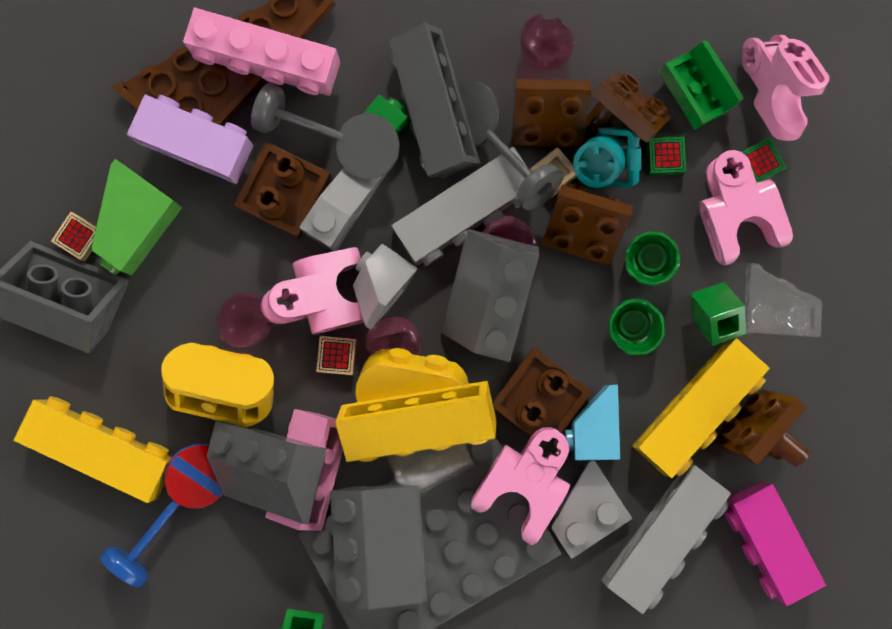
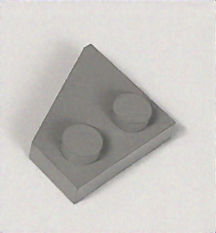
[550,460,633,559]

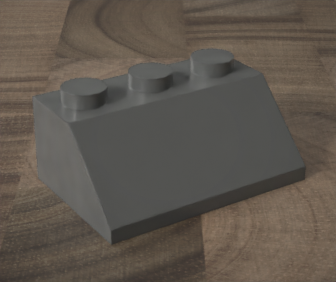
[441,229,539,362]
[0,241,128,354]
[207,421,327,524]
[330,485,427,610]

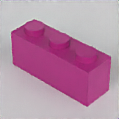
[724,481,826,606]

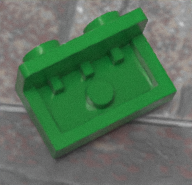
[657,40,743,130]

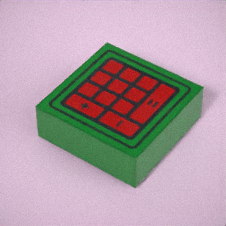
[647,137,686,176]
[742,137,787,183]

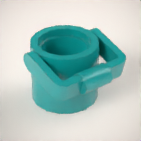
[573,127,641,188]

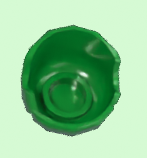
[625,231,680,287]
[608,298,665,355]

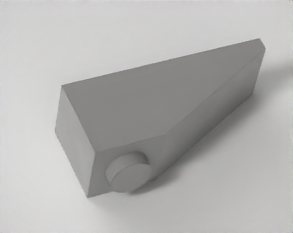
[299,168,389,252]

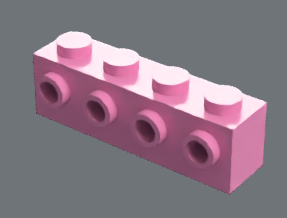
[183,7,340,96]

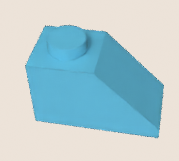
[564,385,620,460]

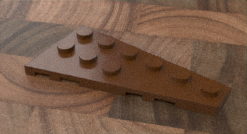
[111,0,336,127]

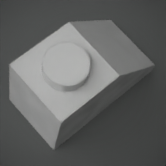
[353,244,418,330]

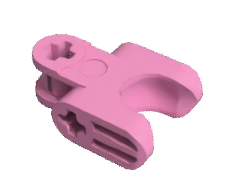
[741,35,829,141]
[699,150,793,266]
[261,247,364,335]
[470,427,570,545]

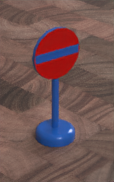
[100,444,223,588]

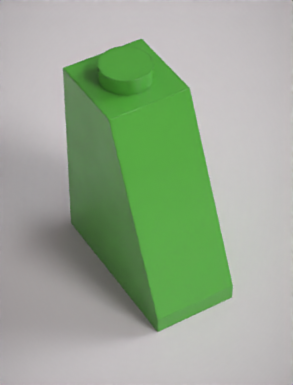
[91,159,183,276]

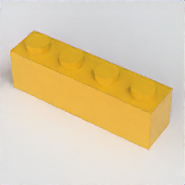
[632,338,770,478]
[335,381,496,462]
[13,396,172,503]

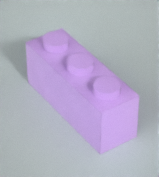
[127,95,254,185]

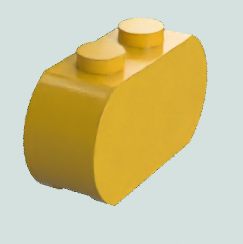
[161,343,274,427]
[355,348,469,402]

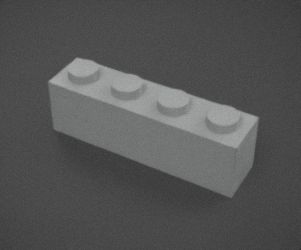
[391,147,527,266]
[601,465,731,614]

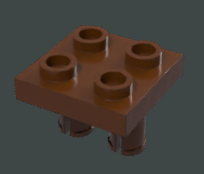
[586,71,671,146]
[511,78,591,147]
[233,142,331,239]
[541,184,633,266]
[492,347,592,450]
[716,389,810,467]

